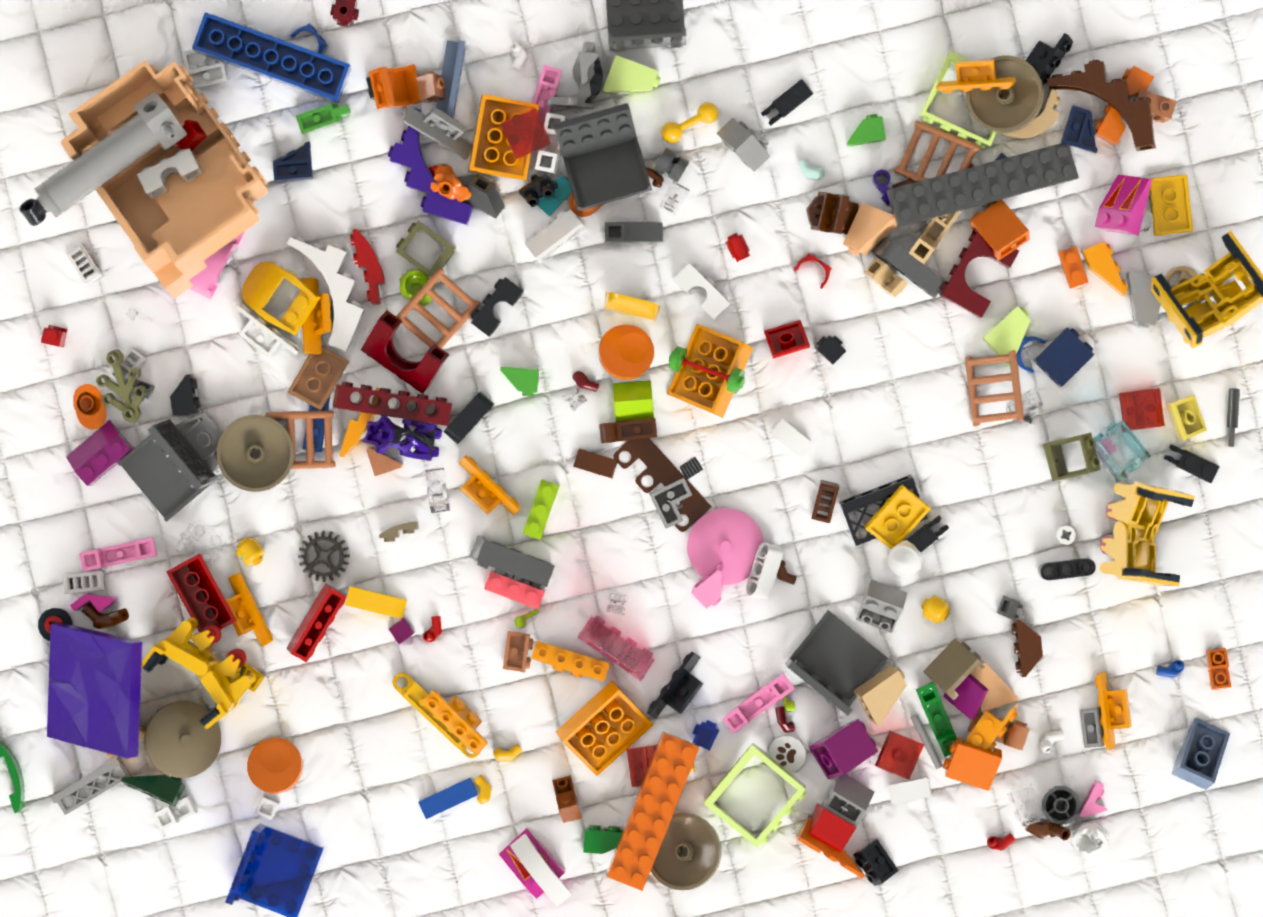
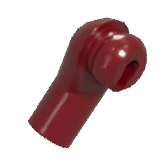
[572,371,599,392]
[775,706,795,733]

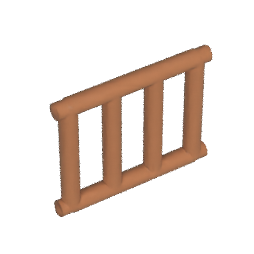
[894,120,981,182]
[396,267,481,349]
[965,350,1024,427]
[265,411,336,469]

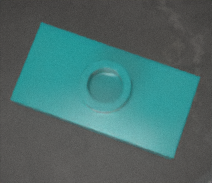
[537,175,572,217]

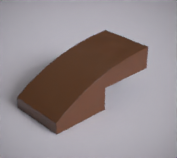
[573,449,618,479]

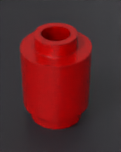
[725,233,750,262]

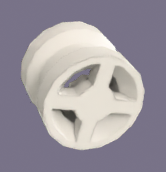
[1055,525,1076,545]

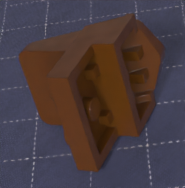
[806,192,859,235]

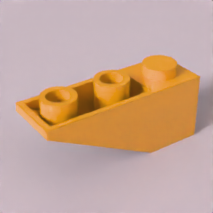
[1081,241,1128,296]

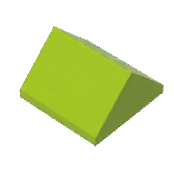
[613,380,654,421]

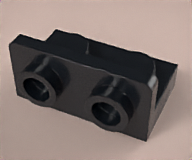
[853,839,899,886]

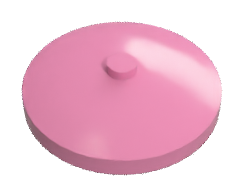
[687,508,764,585]

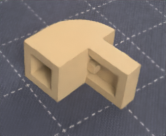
[864,258,908,297]

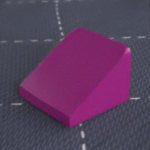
[389,618,415,645]

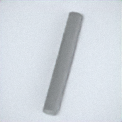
[911,714,943,769]

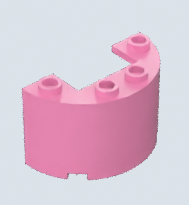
[189,231,245,300]

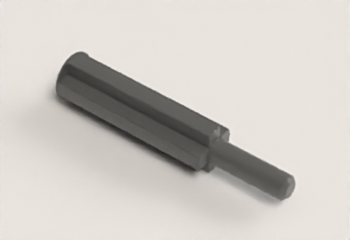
[1227,388,1240,447]

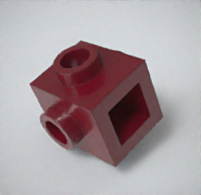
[330,0,359,27]

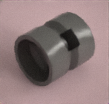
[654,148,690,182]

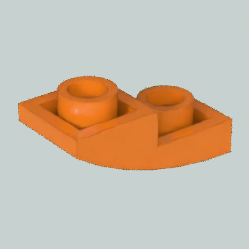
[1206,648,1232,691]

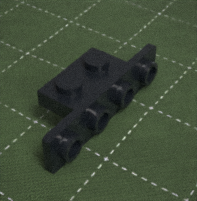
[1025,33,1073,86]
[647,651,704,719]

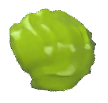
[399,269,433,307]

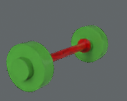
[669,346,745,394]

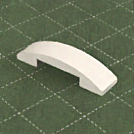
[510,833,572,906]

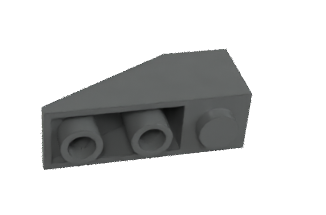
[605,222,663,243]

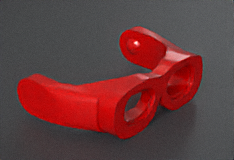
[793,253,832,289]

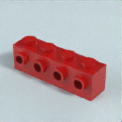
[286,583,346,663]

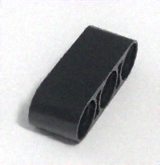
[443,391,495,445]
[1038,558,1096,580]

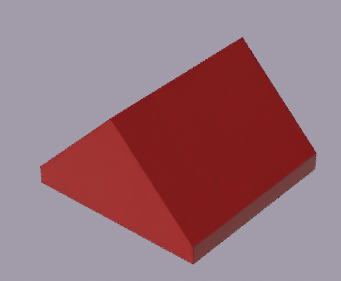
[764,320,810,359]
[809,803,857,853]

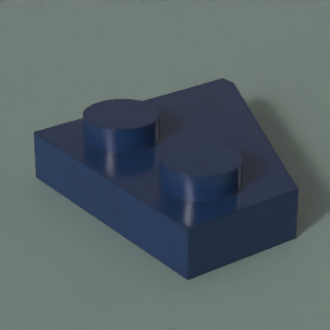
[1060,105,1098,153]
[273,141,313,182]

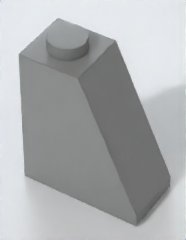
[1126,271,1161,328]

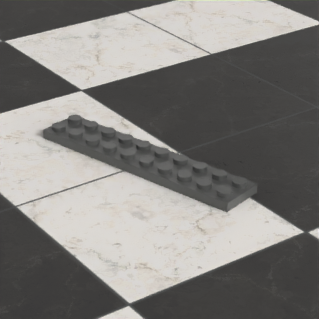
[887,143,1079,228]

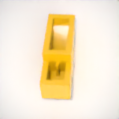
[345,586,407,619]

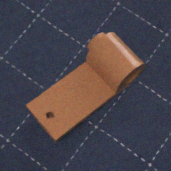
[967,711,1030,751]

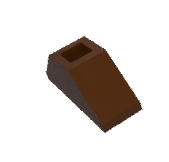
[1011,619,1043,677]

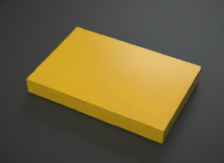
[1149,174,1193,236]
[864,484,931,549]

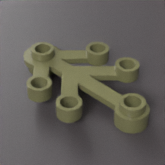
[96,349,147,423]

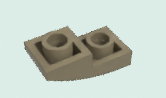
[379,522,419,542]

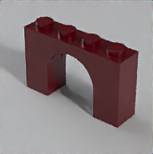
[940,230,1019,319]
[361,310,450,394]

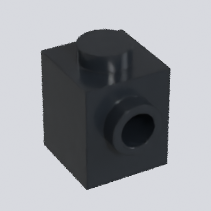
[816,335,846,365]

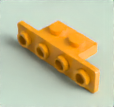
[936,59,1016,93]
[300,277,332,354]
[459,455,521,516]
[226,572,273,646]
[531,641,610,681]
[1095,672,1132,750]
[422,690,488,755]
[964,705,1018,751]

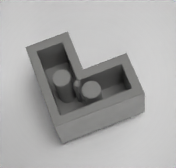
[716,117,770,172]
[649,477,692,529]

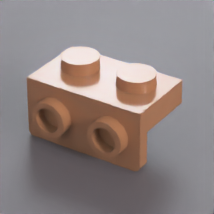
[1137,90,1176,123]
[503,631,534,673]

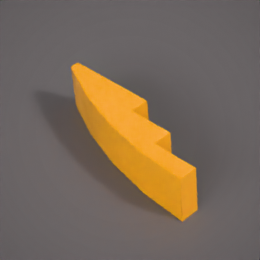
[339,387,380,457]

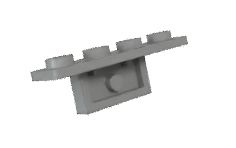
[402,106,472,160]

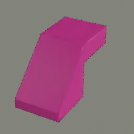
[70,593,117,612]

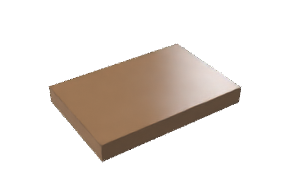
[288,345,350,411]

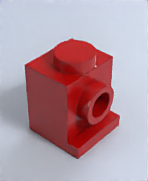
[175,120,207,151]
[41,325,68,348]

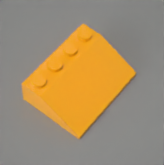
[468,94,539,181]
[667,324,753,418]
[555,680,653,776]

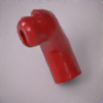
[423,616,442,642]
[987,833,1016,851]

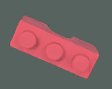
[484,570,545,609]

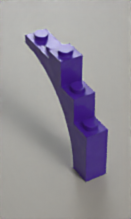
[388,108,473,226]

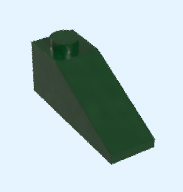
[121,775,185,807]

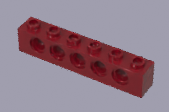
[332,381,452,426]

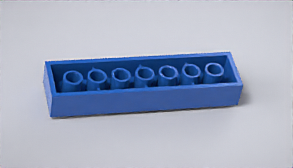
[192,12,352,104]

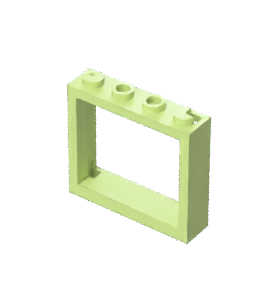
[919,51,996,149]
[703,742,807,847]

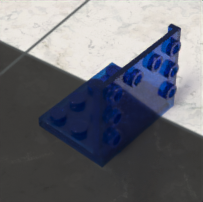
[225,823,324,917]

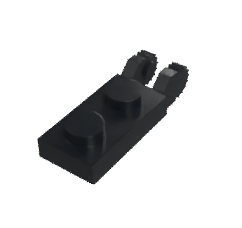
[761,79,814,126]
[1163,444,1220,483]
[904,515,949,552]

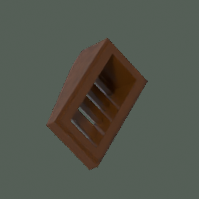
[811,480,839,523]

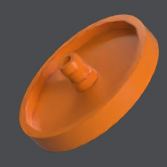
[598,324,654,380]
[247,738,303,794]

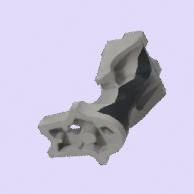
[547,42,603,109]

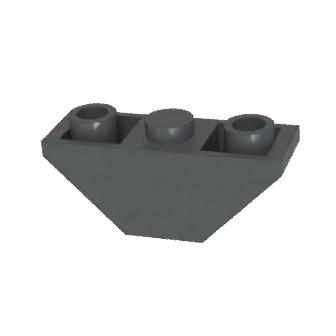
[458,174,505,219]

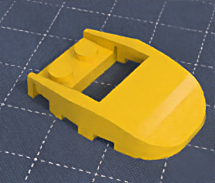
[242,261,321,336]
[604,292,661,321]

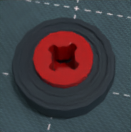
[38,608,73,641]

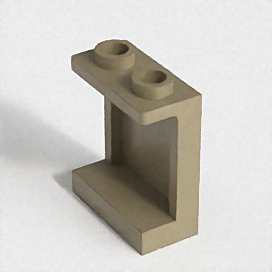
[923,639,985,701]

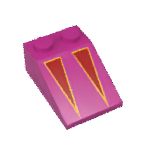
[1094,175,1152,236]
[499,828,566,899]

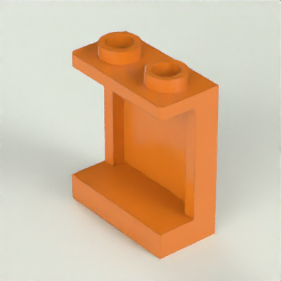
[369,64,423,109]
[970,200,1030,261]
[943,736,1002,791]

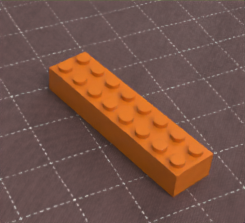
[606,731,700,891]

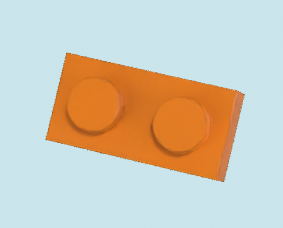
[1057,246,1088,289]

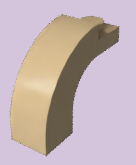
[1001,89,1060,140]
[909,211,962,264]

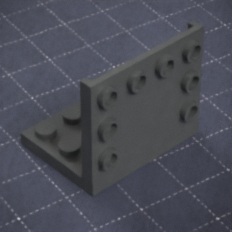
[606,0,686,52]
[553,103,652,211]
[118,419,218,522]
[785,610,888,716]

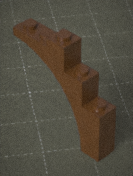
[1047,60,1156,152]

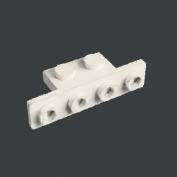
[234,304,299,358]

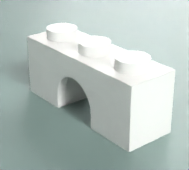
[535,112,568,175]
[137,148,203,200]
[673,263,730,320]

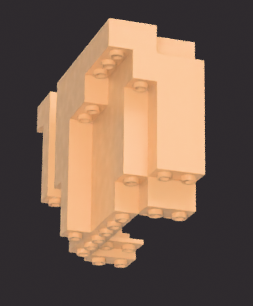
[60,60,269,299]

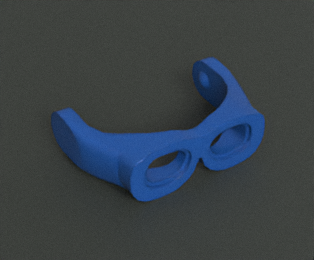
[290,23,328,54]
[1016,335,1046,373]

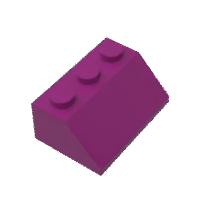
[66,420,134,486]

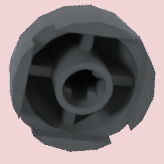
[1041,786,1080,825]

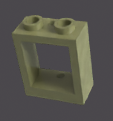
[396,221,457,277]
[1043,432,1101,481]

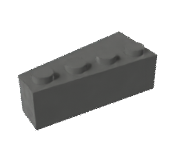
[470,535,555,588]

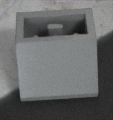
[856,579,907,633]
[822,774,875,827]

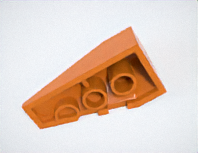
[796,816,864,878]

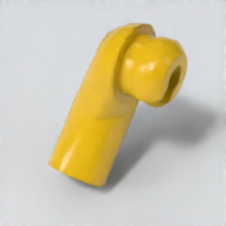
[493,743,523,762]
[474,775,492,804]

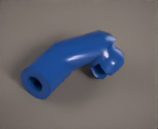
[1156,659,1184,678]

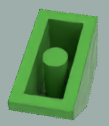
[846,114,886,147]
[500,367,540,396]

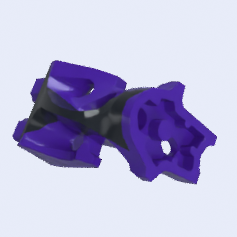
[362,415,442,461]

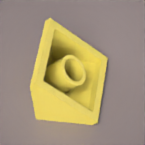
[1166,395,1207,441]

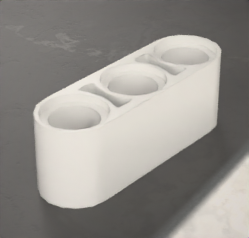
[746,542,783,600]

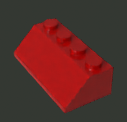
[166,553,237,633]

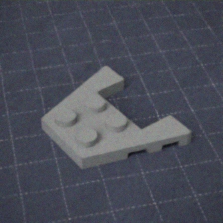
[175,412,223,472]

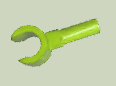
[514,609,539,628]
[782,696,796,712]

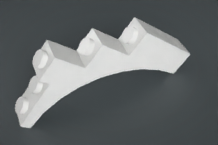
[287,236,365,352]

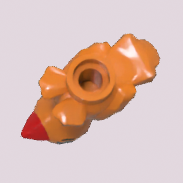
[429,164,471,202]

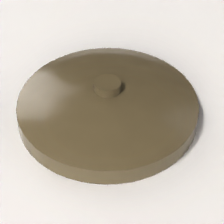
[966,55,1044,133]
[217,415,294,492]
[144,701,221,778]
[651,813,722,890]

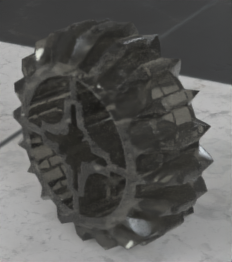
[298,530,350,582]

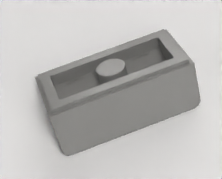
[1080,707,1106,748]

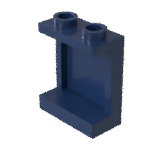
[1033,327,1095,388]

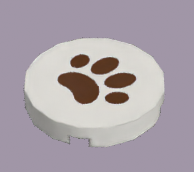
[768,735,806,773]

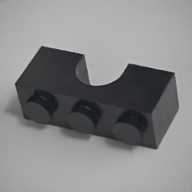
[470,277,524,337]

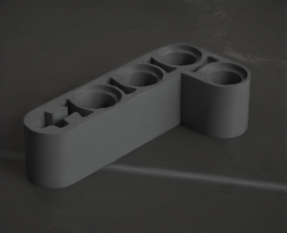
[872,237,945,298]

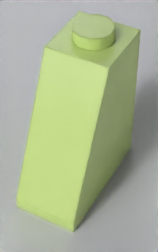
[602,55,661,94]
[982,306,1031,366]

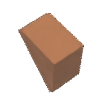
[366,447,404,476]

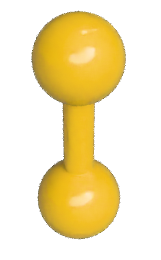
[661,102,719,143]

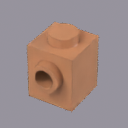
[416,71,445,103]

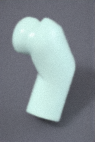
[797,158,825,180]

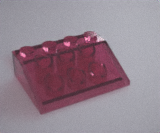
[577,615,655,681]

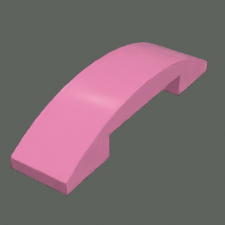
[532,65,562,144]
[79,537,157,572]
[722,673,795,734]

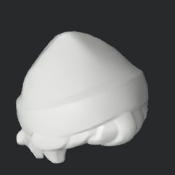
[888,540,923,577]
[1072,821,1109,855]

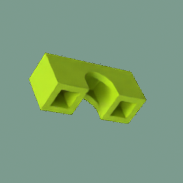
[522,479,560,540]

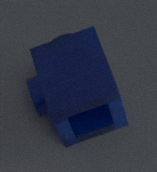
[692,719,719,751]

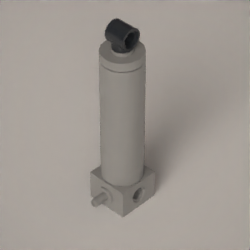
[19,91,188,226]

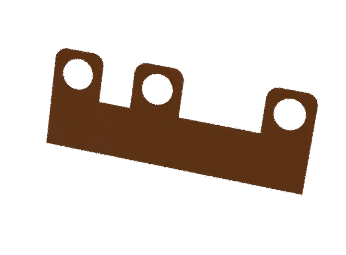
[613,438,712,532]

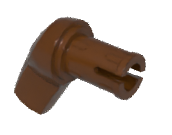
[81,602,129,629]
[1025,818,1071,841]

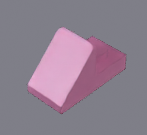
[1078,780,1108,818]

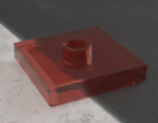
[501,108,551,159]
[874,730,924,780]

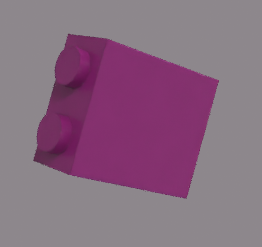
[809,719,879,780]

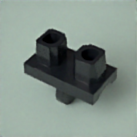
[519,173,558,207]

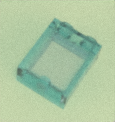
[1093,420,1151,483]

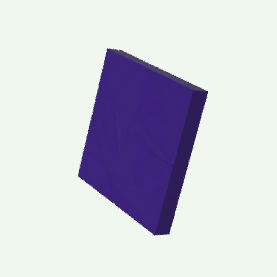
[47,622,143,759]

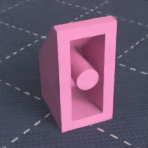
[691,563,724,609]

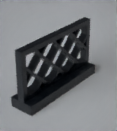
[839,475,928,546]

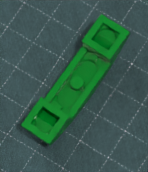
[915,682,957,757]
[0,740,25,813]

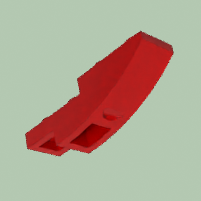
[350,229,386,305]

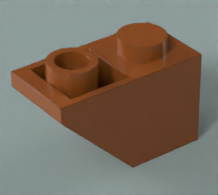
[552,775,582,823]

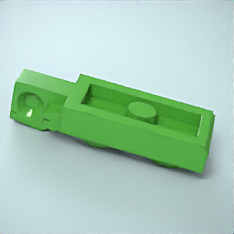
[296,103,351,134]

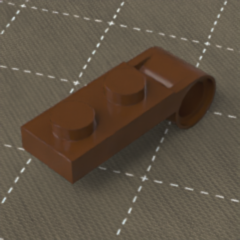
[599,418,658,443]

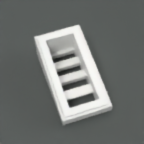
[65,243,103,285]
[107,346,146,385]
[62,570,105,594]

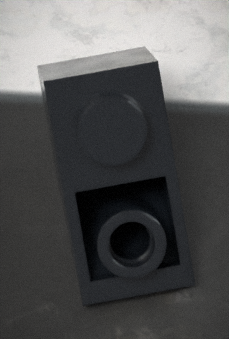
[170,374,200,416]

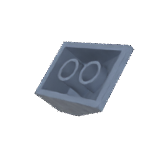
[1171,718,1230,790]

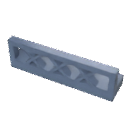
[436,40,466,118]

